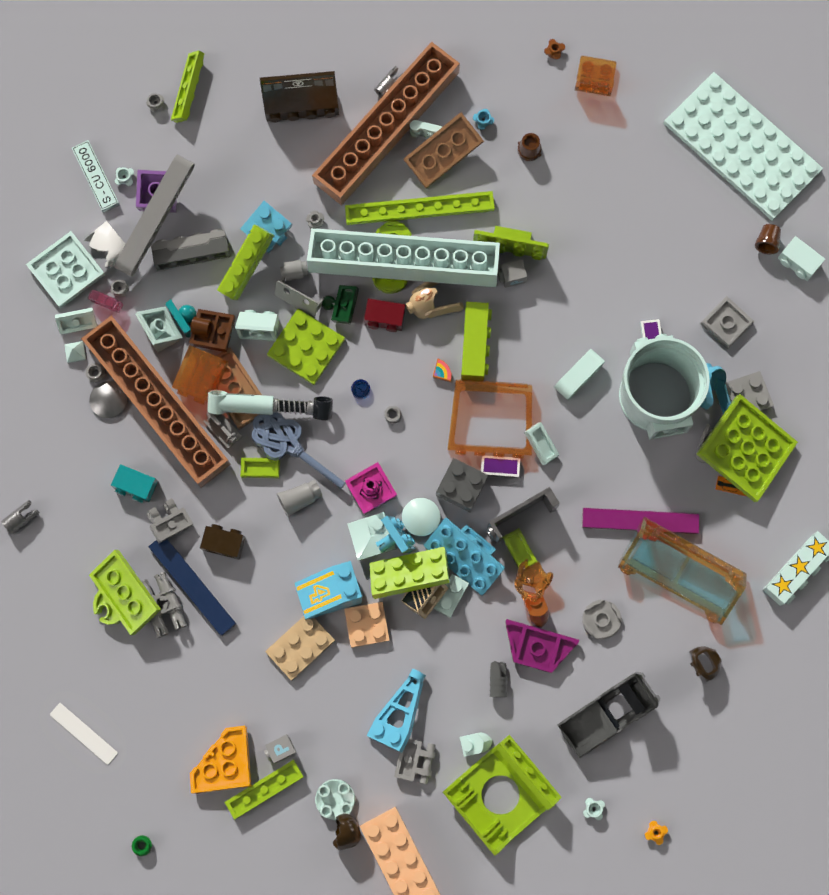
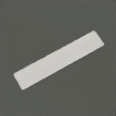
[50,703,118,765]

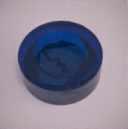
[351,379,370,399]

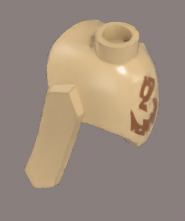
[405,282,464,319]

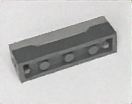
[151,229,230,271]

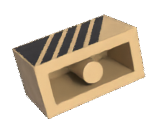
[401,584,448,619]

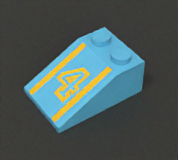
[294,561,362,620]

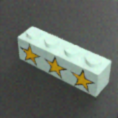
[763,531,829,606]

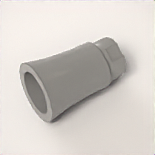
[277,480,322,517]

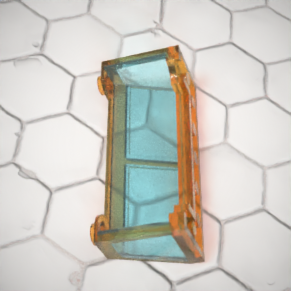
[618,517,747,625]

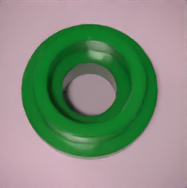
[132,835,152,856]

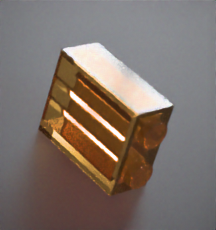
[172,345,229,405]

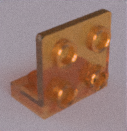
[575,56,616,96]

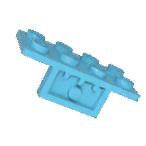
[424,518,505,595]

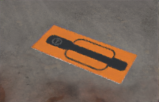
[715,476,746,496]

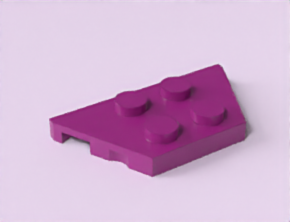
[505,619,579,673]

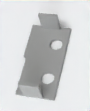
[274,277,324,318]

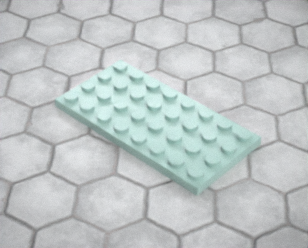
[663,72,823,221]

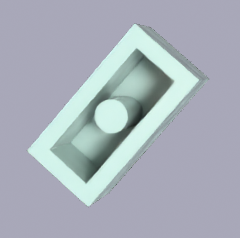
[778,236,825,281]

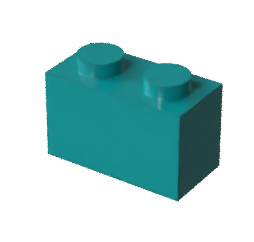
[111,464,158,503]

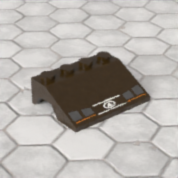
[260,71,339,123]

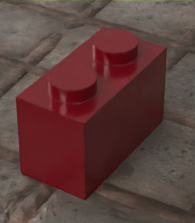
[364,298,405,332]

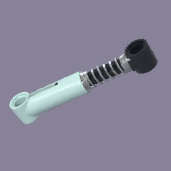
[207,390,333,420]

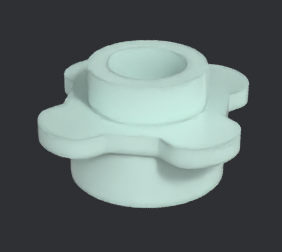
[115,167,134,186]
[583,798,605,820]

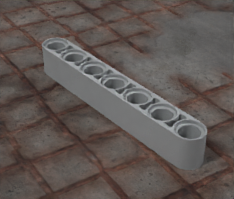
[114,154,195,277]

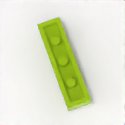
[171,50,205,123]
[224,760,304,820]

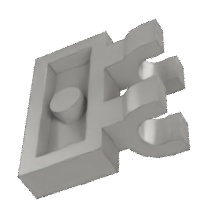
[146,498,193,543]

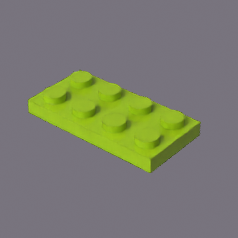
[369,547,450,599]

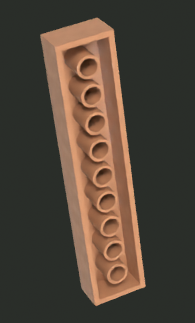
[312,42,460,206]
[81,315,231,488]

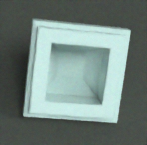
[64,341,86,363]

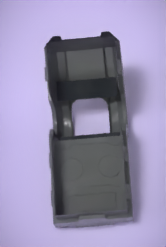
[557,672,660,758]

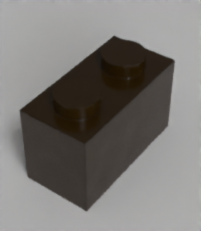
[200,524,245,560]

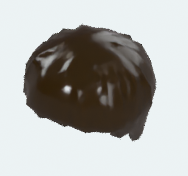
[333,813,361,850]

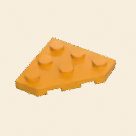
[190,725,252,794]

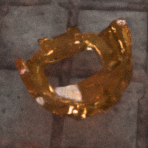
[514,559,553,602]

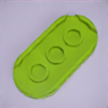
[372,221,412,294]

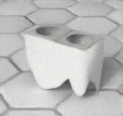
[84,221,125,270]

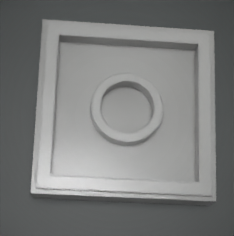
[700,296,754,349]

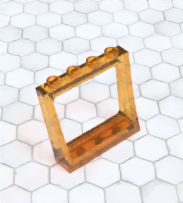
[447,379,532,459]

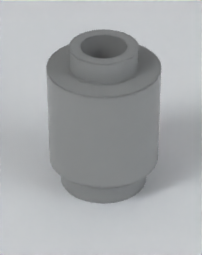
[280,260,308,281]

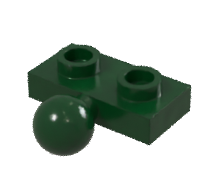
[322,285,359,324]

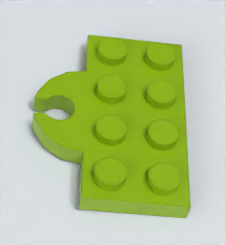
[89,550,161,635]

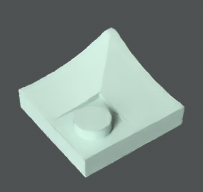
[347,512,396,561]

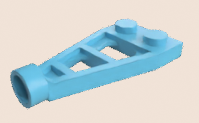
[367,669,426,753]

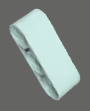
[554,349,605,400]

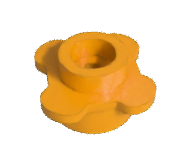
[645,821,668,845]

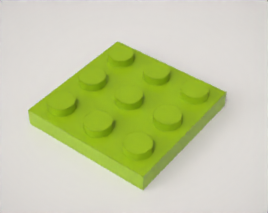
[267,309,345,385]

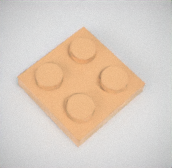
[344,602,390,648]

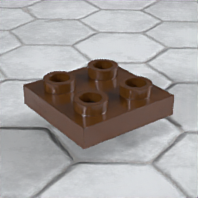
[189,309,236,352]

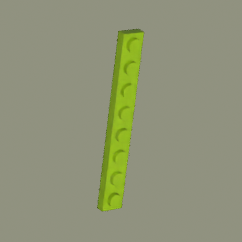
[345,191,495,225]

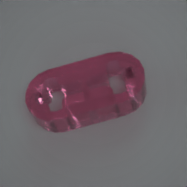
[88,289,124,313]

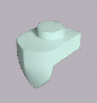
[460,732,493,757]

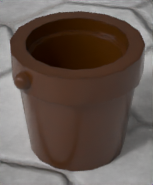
[518,133,542,161]
[755,224,781,255]

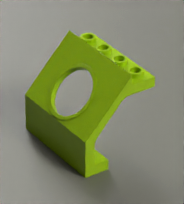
[443,735,562,856]

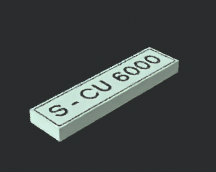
[72,140,120,212]

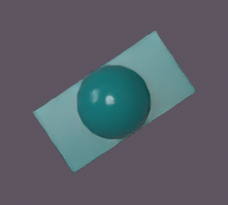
[165,299,196,338]

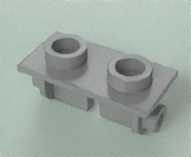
[203,412,242,449]

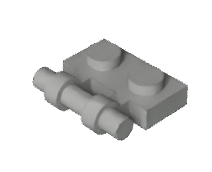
[394,739,436,784]

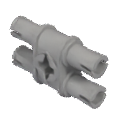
[142,572,187,638]

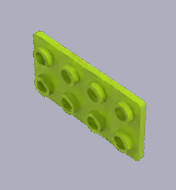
[473,226,549,260]

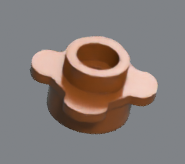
[544,39,565,59]

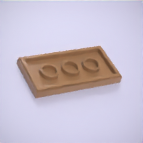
[403,112,484,188]
[198,347,263,430]

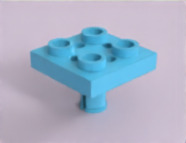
[376,516,416,553]

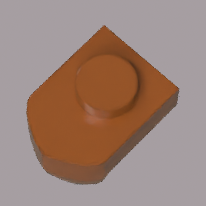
[524,595,549,628]

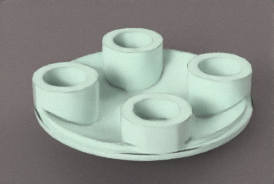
[402,498,440,536]
[315,779,355,820]

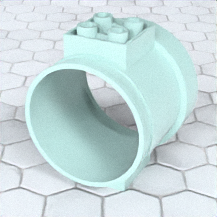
[619,334,710,440]

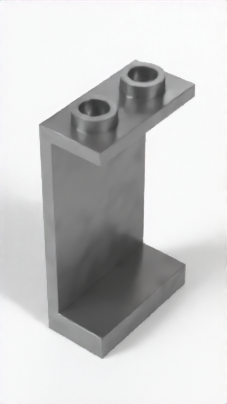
[486,487,560,544]

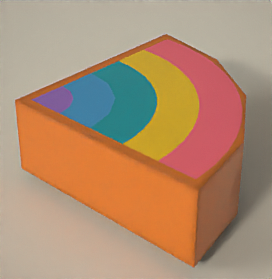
[433,359,452,382]

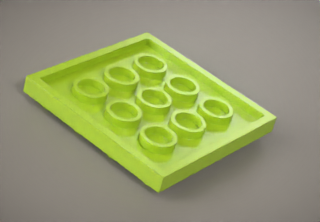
[696,394,798,502]

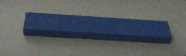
[148,539,237,636]

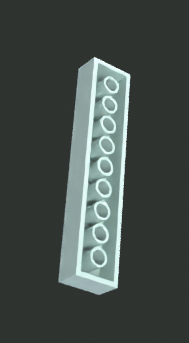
[307,228,500,287]

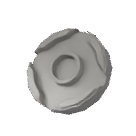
[582,600,622,639]

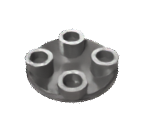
[89,381,128,418]

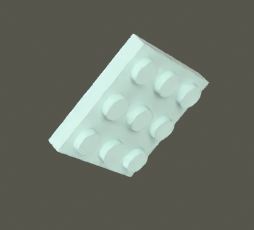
[26,231,105,309]

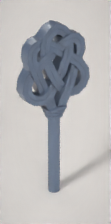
[252,412,346,489]

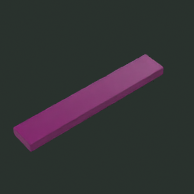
[582,508,699,534]

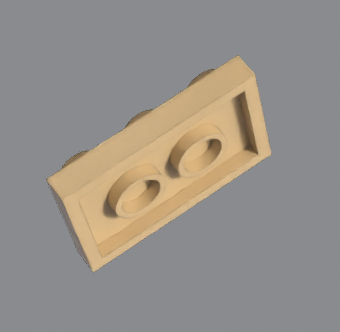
[265,616,335,681]

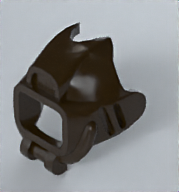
[689,646,722,682]

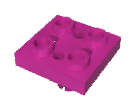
[345,462,397,515]

